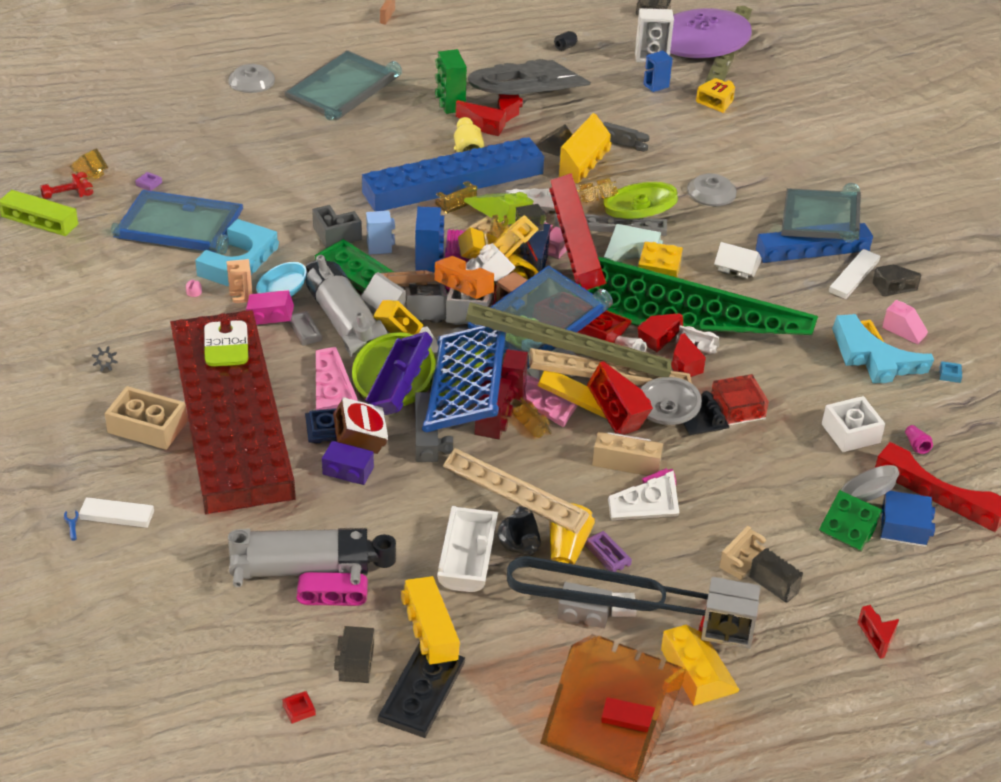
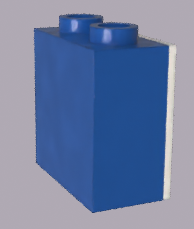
[880,491,935,547]

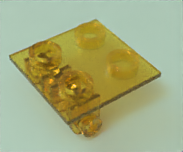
[577,178,618,203]

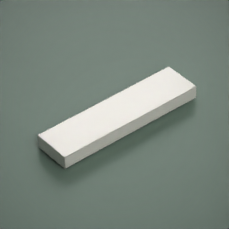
[829,249,880,299]

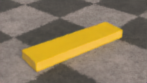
[537,371,606,419]

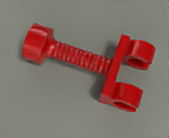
[40,172,94,200]

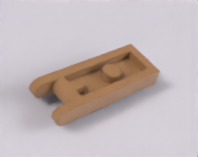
[380,270,435,286]

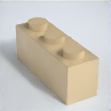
[592,432,663,476]

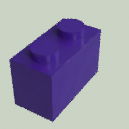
[322,441,374,485]

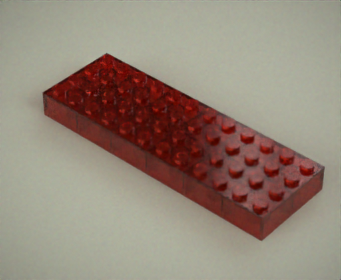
[170,310,296,514]

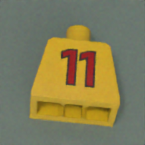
[696,78,735,113]

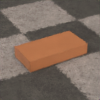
[380,0,395,25]

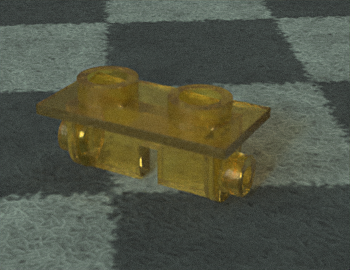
[513,397,552,438]

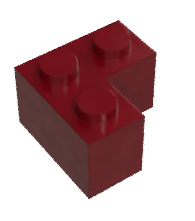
[481,349,528,400]

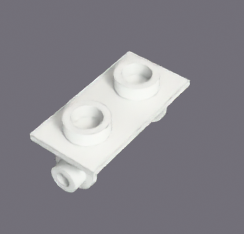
[676,326,719,354]

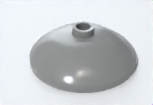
[640,377,701,425]

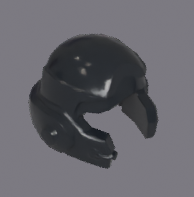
[498,506,541,556]

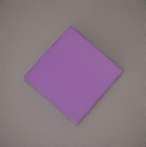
[135,172,162,191]

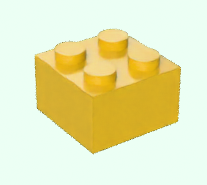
[638,241,683,278]

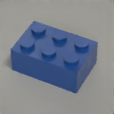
[415,206,445,273]

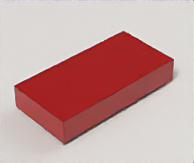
[601,697,657,734]

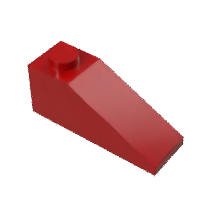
[456,100,506,136]

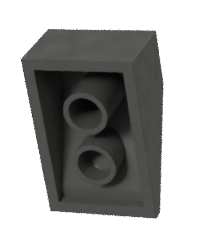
[404,284,447,323]

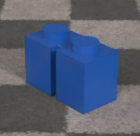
[643,51,673,92]

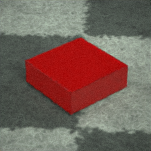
[282,691,316,724]

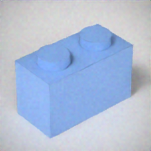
[366,211,395,255]

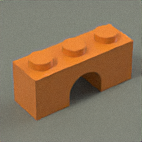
[434,256,494,299]

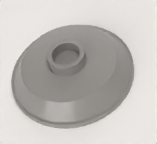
[229,64,275,93]
[687,174,737,206]
[841,465,899,502]

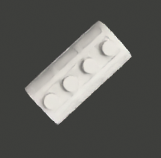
[437,506,498,592]

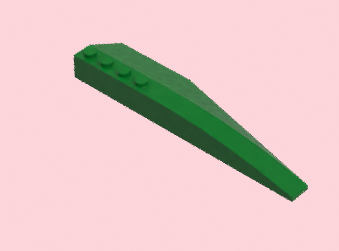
[572,256,818,335]

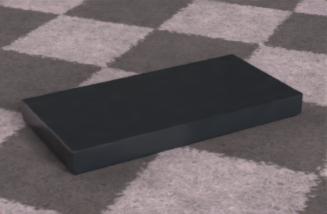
[378,642,465,738]

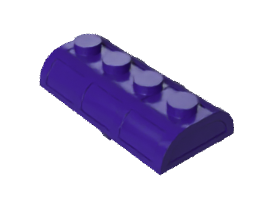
[365,332,433,415]

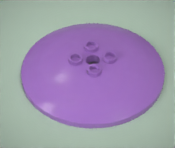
[670,8,752,58]

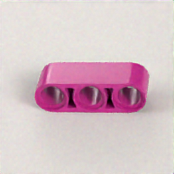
[296,572,368,606]

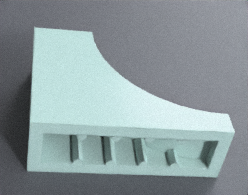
[604,224,663,262]

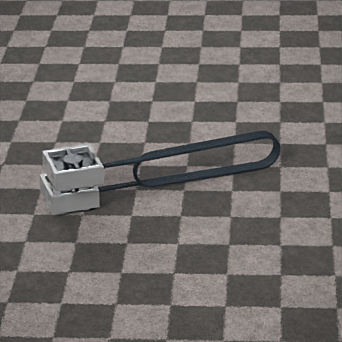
[507,556,761,649]

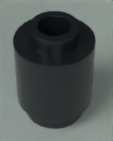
[554,31,578,51]

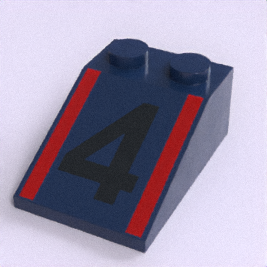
[520,222,551,290]

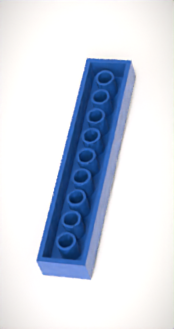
[362,137,545,211]

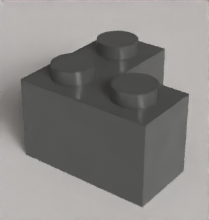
[312,205,362,248]

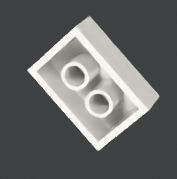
[635,9,674,63]

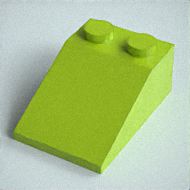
[464,192,534,226]

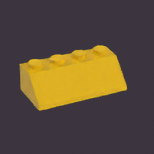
[559,113,612,184]

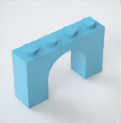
[195,219,279,287]

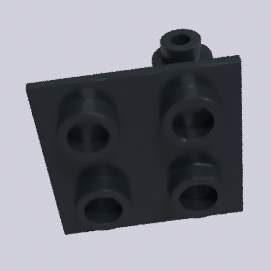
[683,391,730,435]

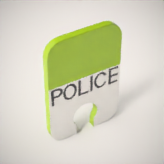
[204,321,248,366]

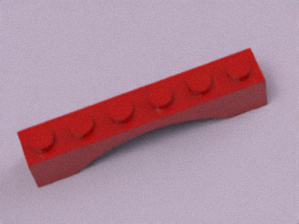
[875,442,1001,532]

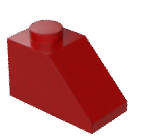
[498,94,523,122]
[638,313,683,353]
[671,333,706,377]

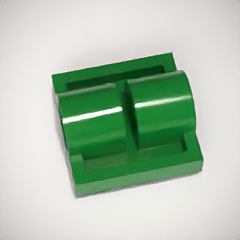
[819,490,882,552]

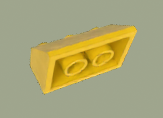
[661,624,739,706]

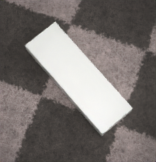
[79,497,154,528]

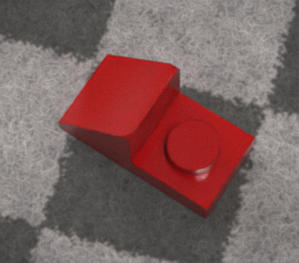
[858,605,899,659]

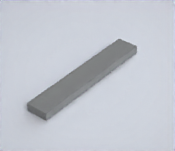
[554,212,667,236]

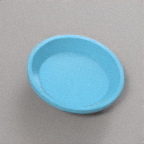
[256,262,308,296]

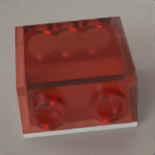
[711,374,769,425]

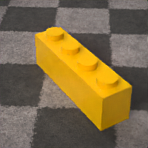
[401,576,460,665]

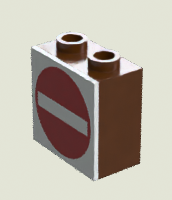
[333,397,388,454]

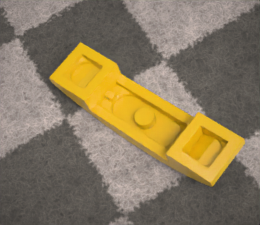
[493,215,538,258]

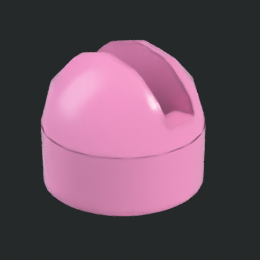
[186,280,202,297]

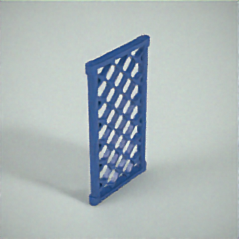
[422,326,506,432]

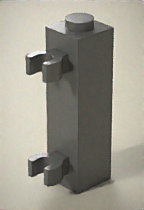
[415,392,454,462]

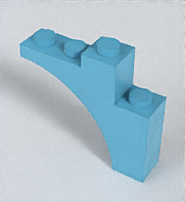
[832,314,934,383]

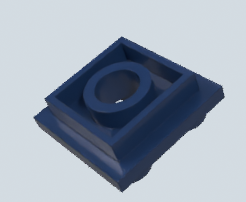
[305,408,337,444]

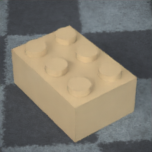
[104,386,188,450]

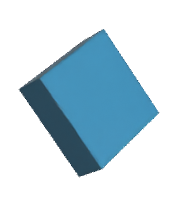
[939,361,962,383]

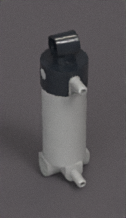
[305,255,388,357]
[228,528,396,587]

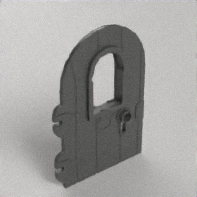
[468,59,591,95]

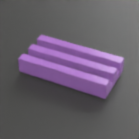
[585,531,632,572]

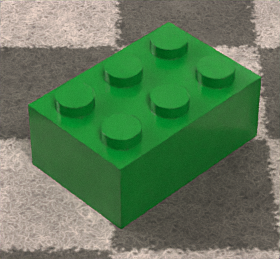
[435,49,467,114]

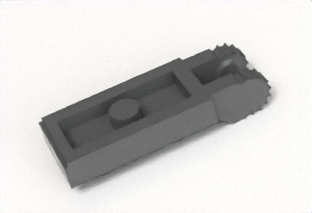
[603,122,650,151]

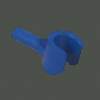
[64,510,79,541]

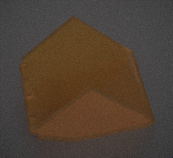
[540,634,686,782]

